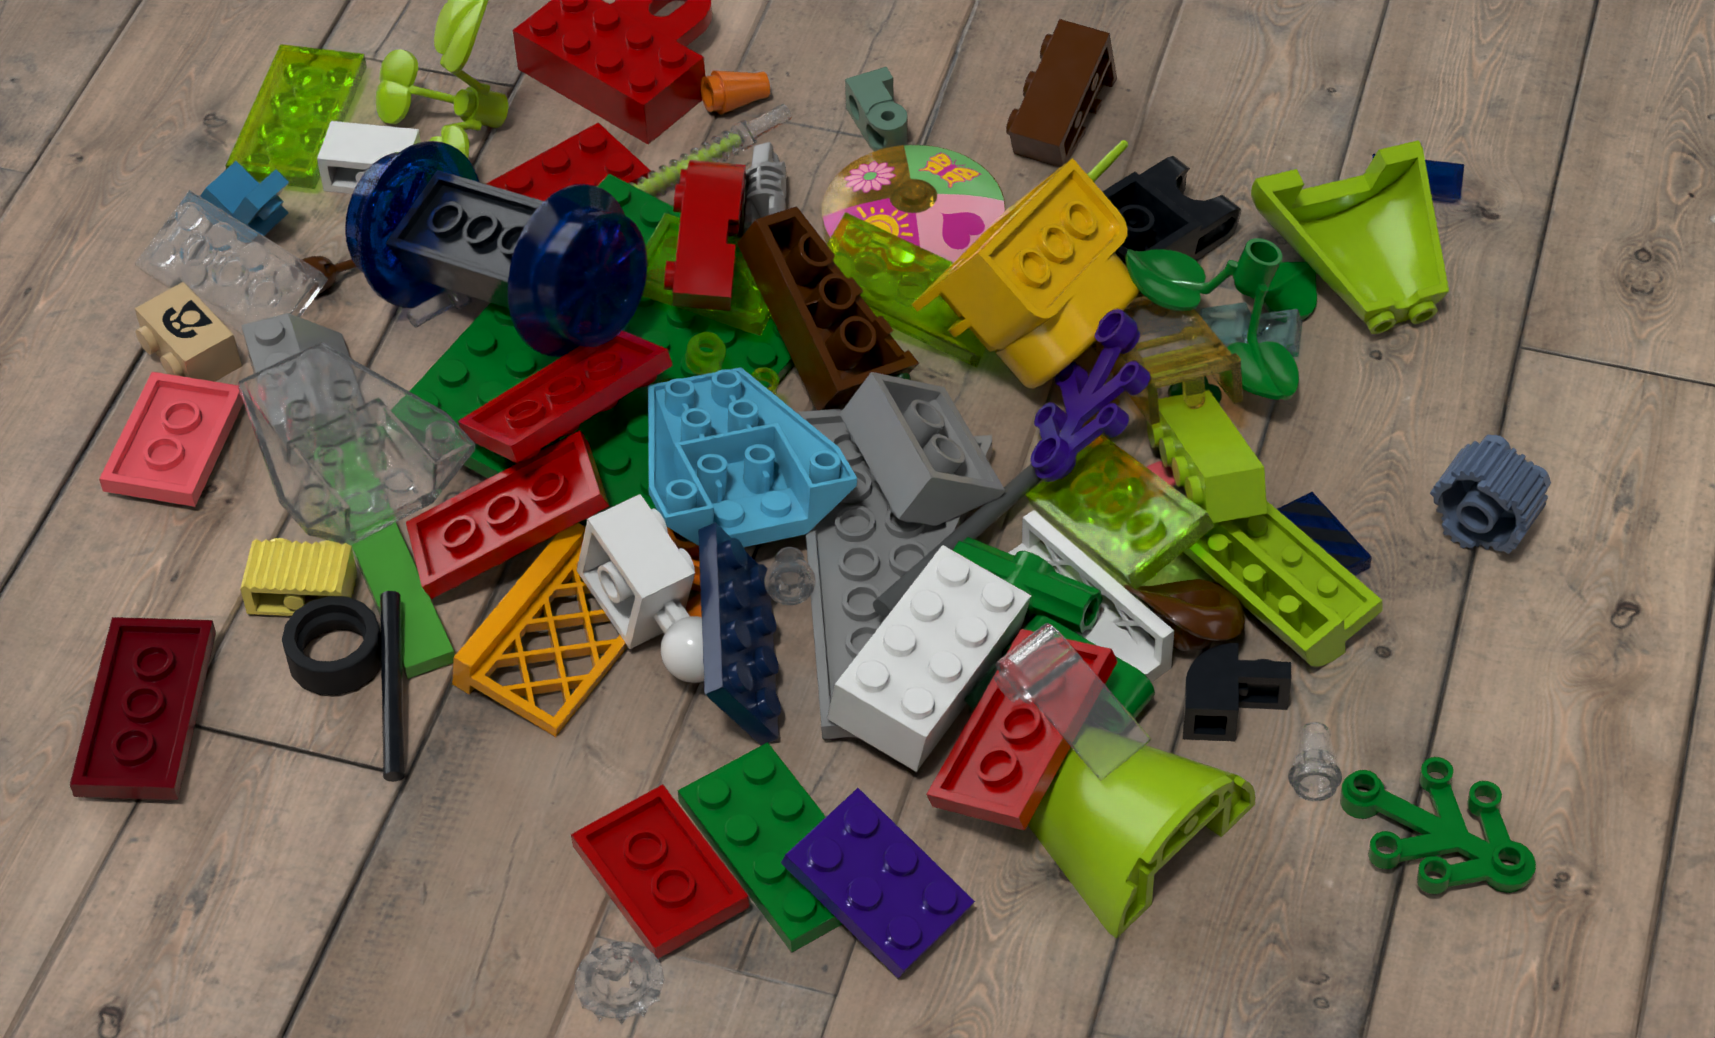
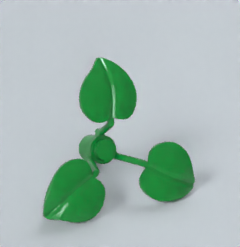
[1125,238,1317,400]

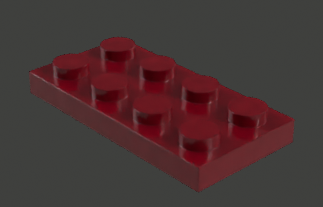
[70,617,216,800]

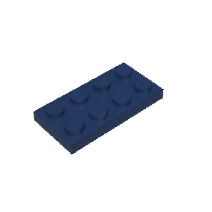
[698,522,781,745]

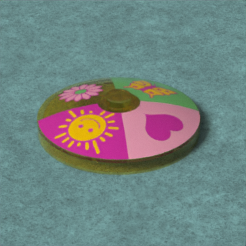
[821,145,1006,289]

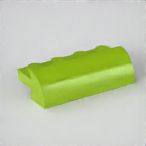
[1165,500,1383,667]

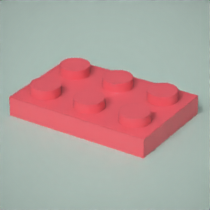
[99,372,245,507]

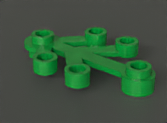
[1340,757,1536,894]

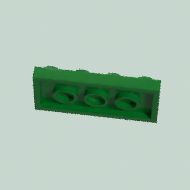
[677,742,842,953]

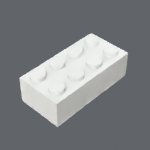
[827,545,1031,772]

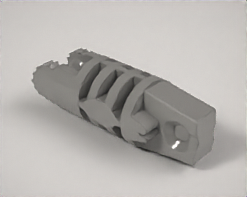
[744,142,787,234]

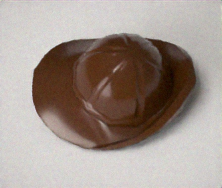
[1123,579,1246,651]

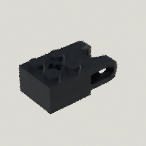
[1102,156,1241,304]

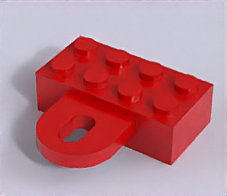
[513,0,712,145]

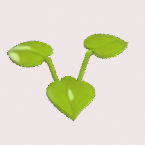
[376,0,509,186]

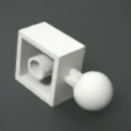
[576,494,704,683]

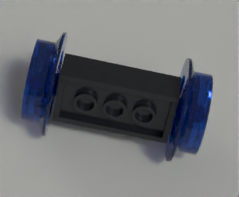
[345,141,647,357]

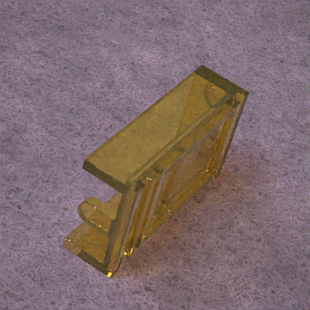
[1091,291,1243,425]

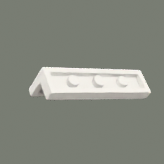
[1008,510,1174,683]

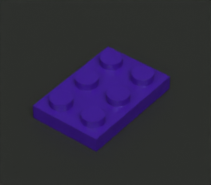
[781,788,975,979]

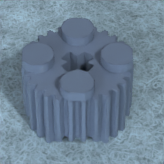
[1430,435,1551,554]

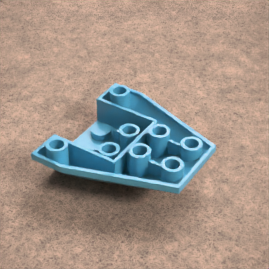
[648,367,857,547]

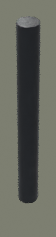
[380,591,404,782]

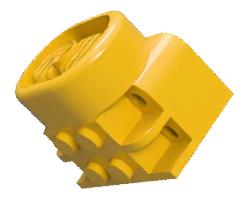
[911,158,1140,389]

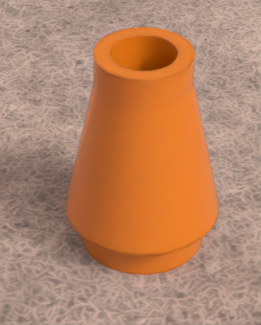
[701,70,770,115]

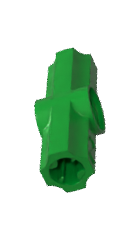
[953,537,1103,634]

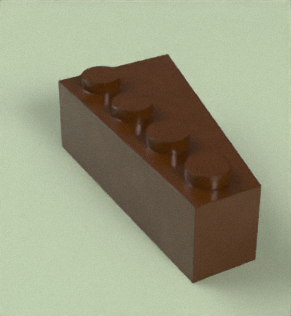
[737,206,919,410]

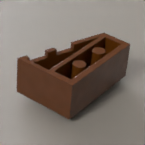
[1006,19,1117,167]

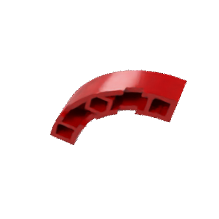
[664,160,746,311]

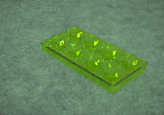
[225,44,367,189]
[827,212,987,368]
[1025,434,1215,590]

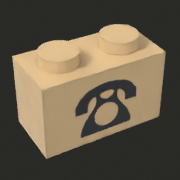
[135,282,242,382]

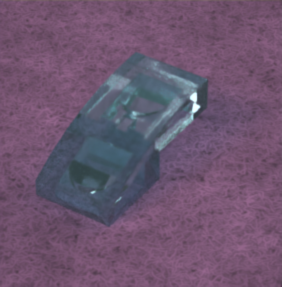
[1196,302,1302,357]

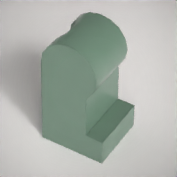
[845,67,908,155]

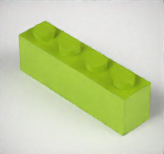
[1147,390,1267,524]

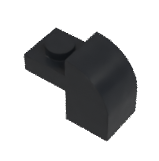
[1183,643,1292,742]

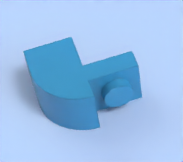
[194,161,289,244]

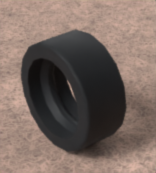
[282,596,381,695]

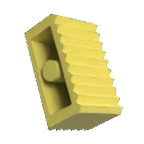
[240,538,357,616]

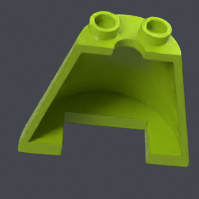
[1251,140,1449,334]
[1028,724,1256,939]

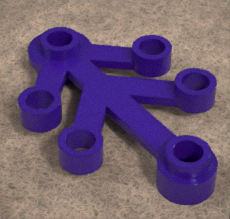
[1030,309,1150,482]

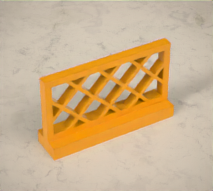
[452,523,628,737]

